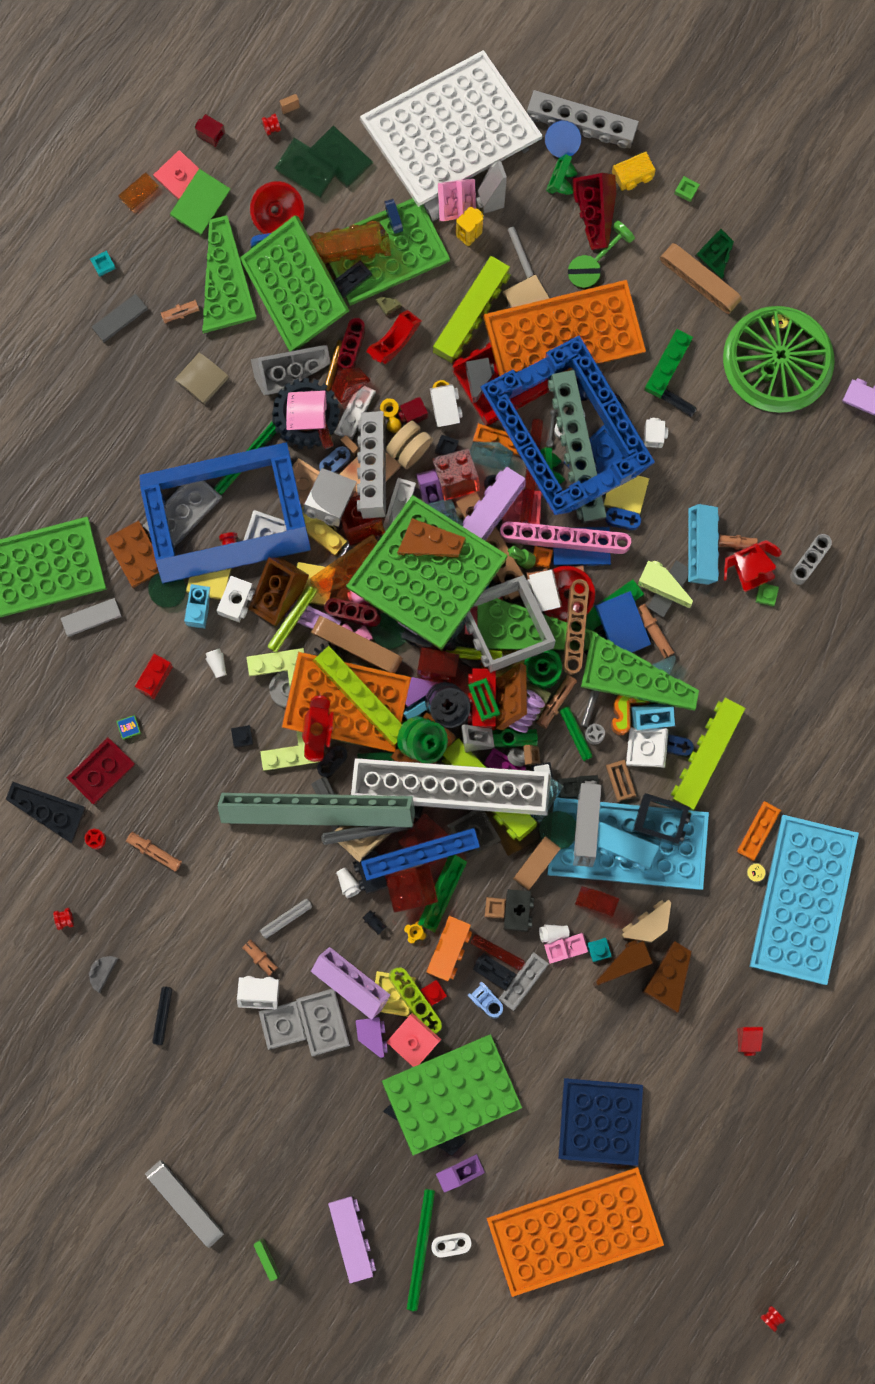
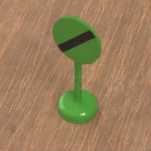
[568,220,635,288]

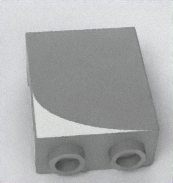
[304,468,357,527]

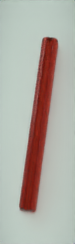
[520,419,543,524]

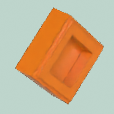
[533,546,553,569]

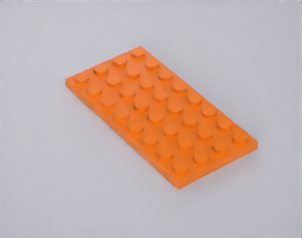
[483,280,646,376]
[487,1167,664,1297]

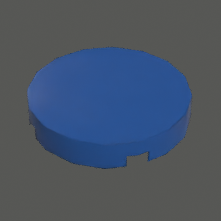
[545,120,582,158]

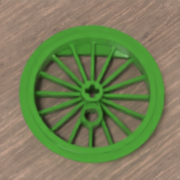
[723,306,835,413]

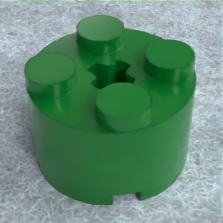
[524,649,562,690]

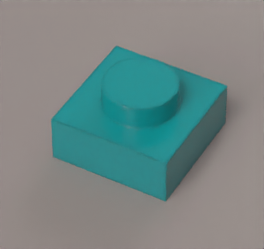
[90,251,116,277]
[587,938,612,962]

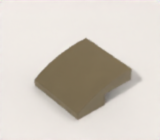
[175,352,229,404]

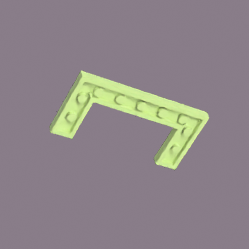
[247,648,320,771]

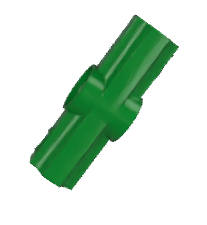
[492,729,538,749]

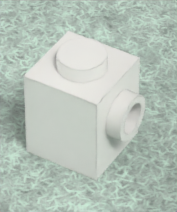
[644,418,668,448]

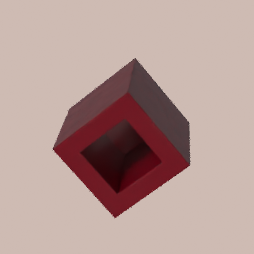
[195,114,225,147]
[398,397,428,424]

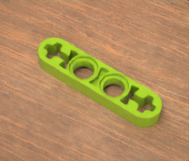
[389,968,442,1033]

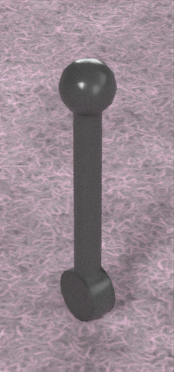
[546,410,557,448]

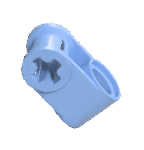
[467,982,503,1018]

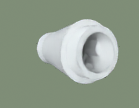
[205,649,227,678]
[336,868,361,898]
[539,925,569,944]

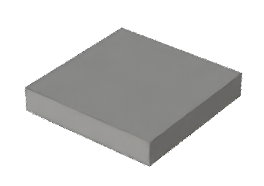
[258,1001,307,1050]

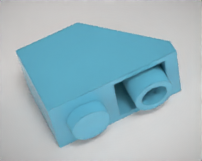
[184,584,210,629]

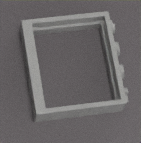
[465,575,555,672]
[573,781,601,867]

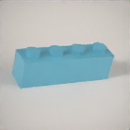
[688,504,719,585]
[597,821,659,871]

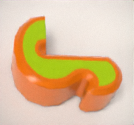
[611,695,649,736]

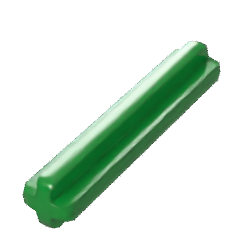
[560,707,592,761]

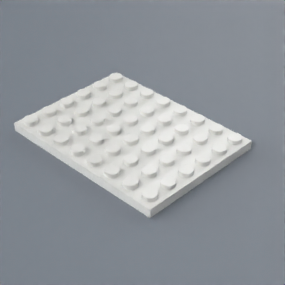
[360,50,542,207]

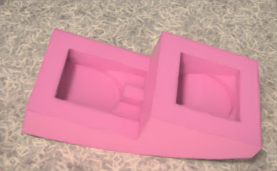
[544,933,589,964]

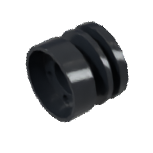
[425,681,471,728]

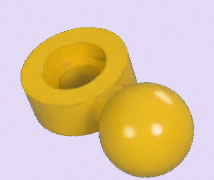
[380,399,402,433]

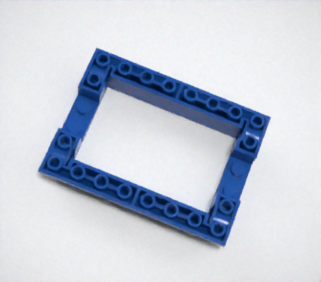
[480,336,655,515]
[139,442,311,584]

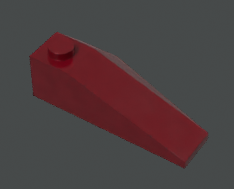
[573,173,616,250]

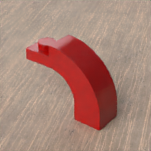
[366,310,422,364]

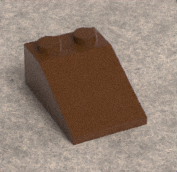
[248,557,309,626]
[593,940,652,987]

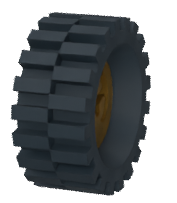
[272,378,340,449]

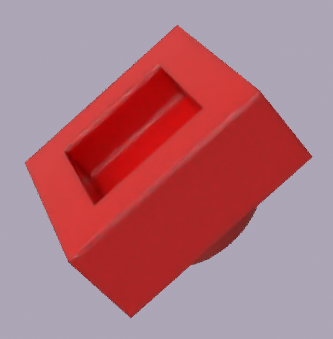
[420,980,447,1006]

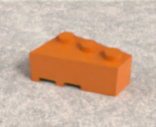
[426,916,472,982]

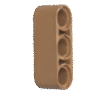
[513,836,561,891]

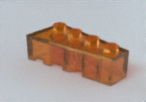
[309,221,391,263]
[310,534,378,596]

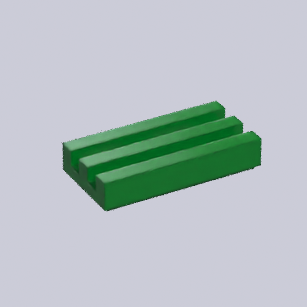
[468,678,500,722]

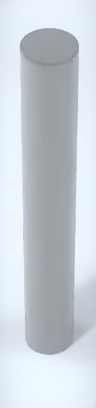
[508,227,534,279]

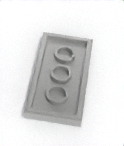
[143,480,222,548]

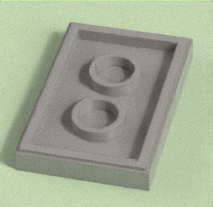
[296,989,350,1056]

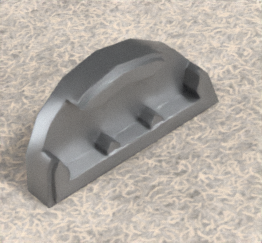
[89,956,119,993]

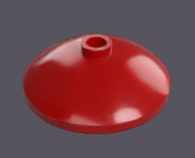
[250,181,304,234]
[543,566,595,622]

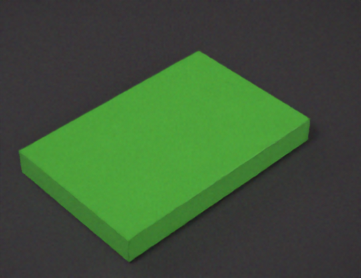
[170,169,230,235]

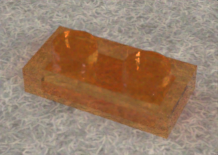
[118,172,159,211]

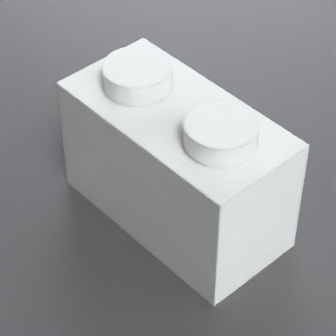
[430,384,462,427]
[527,570,562,612]
[237,976,279,1009]

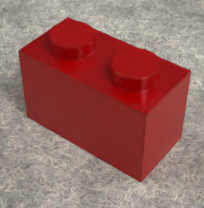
[135,654,173,699]

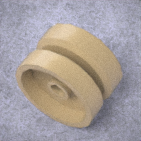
[386,421,433,469]

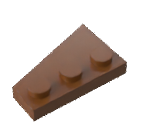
[397,518,466,557]

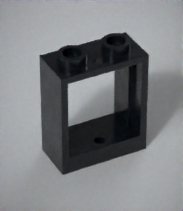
[632,793,691,846]

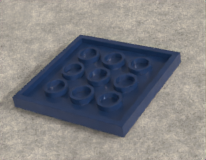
[558,1078,643,1166]

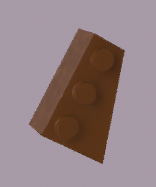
[642,941,692,1013]

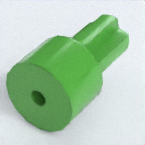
[508,546,536,569]

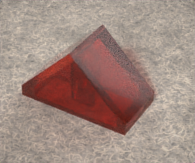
[331,368,371,404]

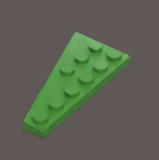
[202,215,257,333]
[477,598,592,651]
[581,631,699,711]

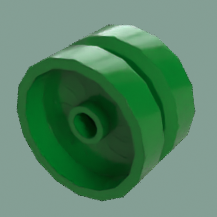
[397,716,448,764]

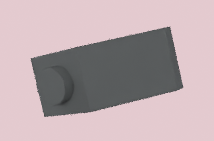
[466,358,495,403]

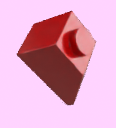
[737,1027,763,1056]

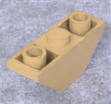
[621,900,671,943]

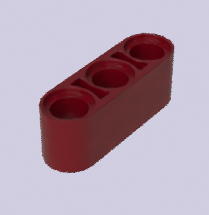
[338,318,365,374]
[324,598,381,627]

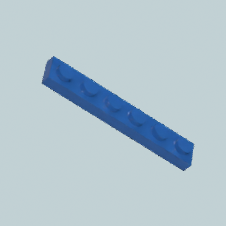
[361,828,480,881]

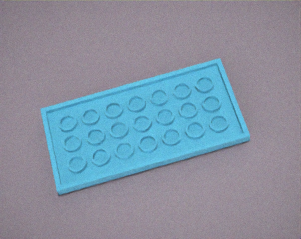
[547,797,709,890]
[749,815,859,985]

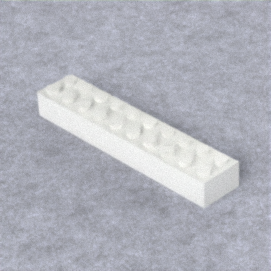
[351,759,551,815]

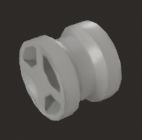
[585,724,605,745]

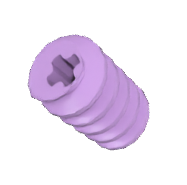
[509,689,545,733]

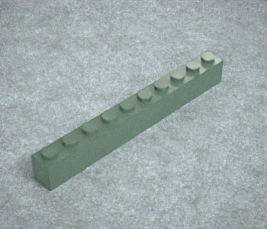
[217,793,415,827]

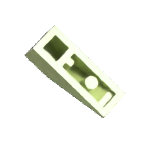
[638,561,693,608]

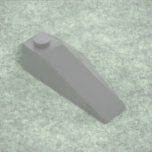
[476,160,507,214]
[251,345,331,395]

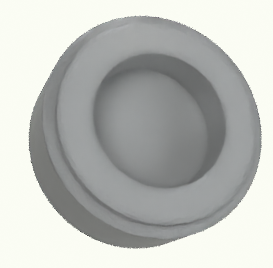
[507,748,525,767]

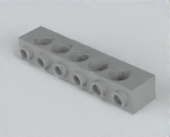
[527,90,639,149]
[357,411,386,519]

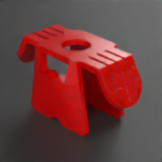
[724,540,782,592]
[302,696,334,762]

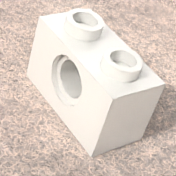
[217,576,255,623]

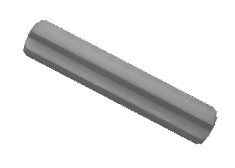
[260,899,312,938]

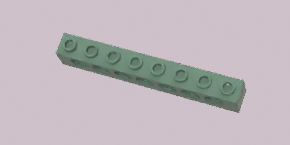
[548,370,606,524]

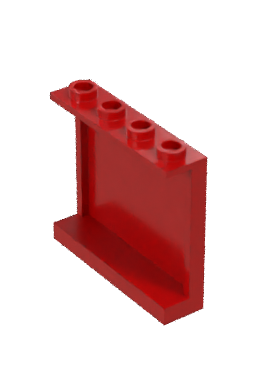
[452,342,550,426]

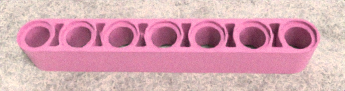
[500,522,631,554]

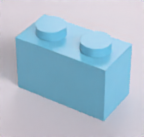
[631,704,675,730]

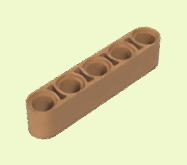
[660,243,742,314]
[563,579,589,675]
[311,616,403,673]

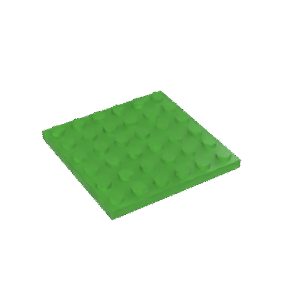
[346,495,508,650]

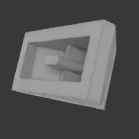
[462,725,494,752]

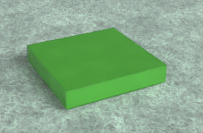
[254,1238,280,1282]

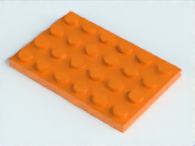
[281,652,411,752]

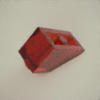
[575,886,620,919]

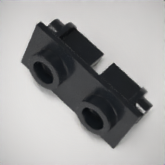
[473,953,516,991]

